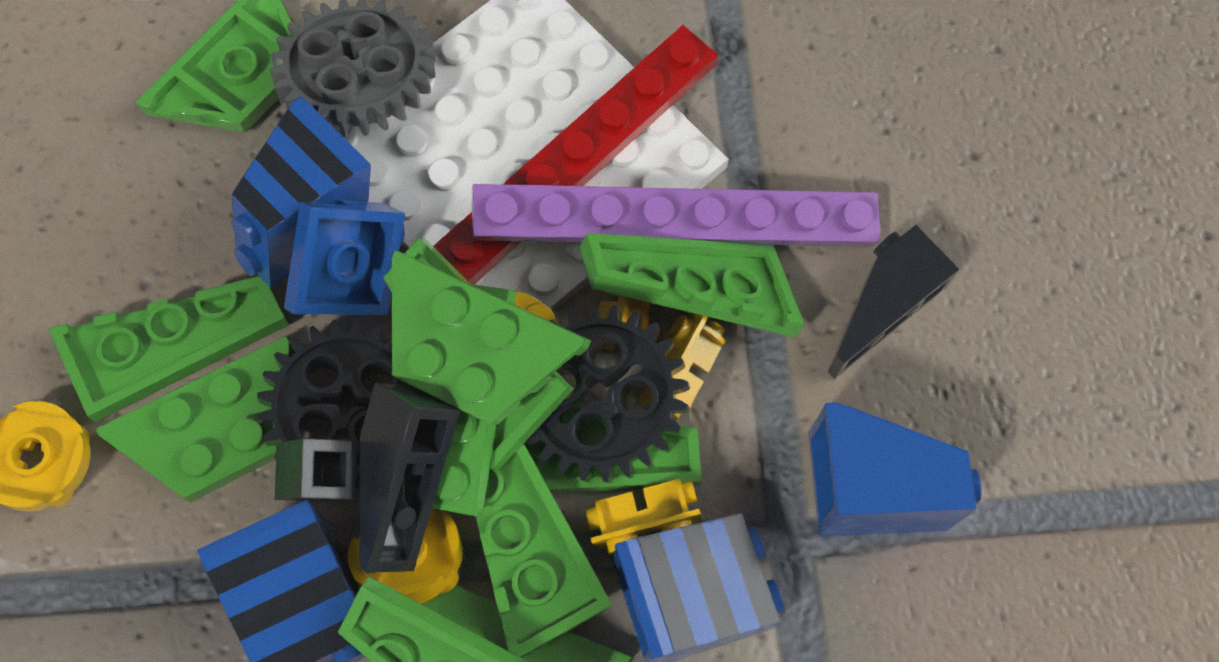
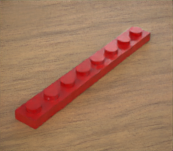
[433,25,719,285]

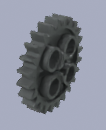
[270,0,436,137]

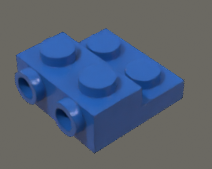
[284,200,405,315]

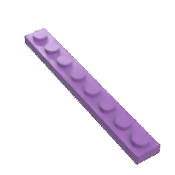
[472,184,881,246]

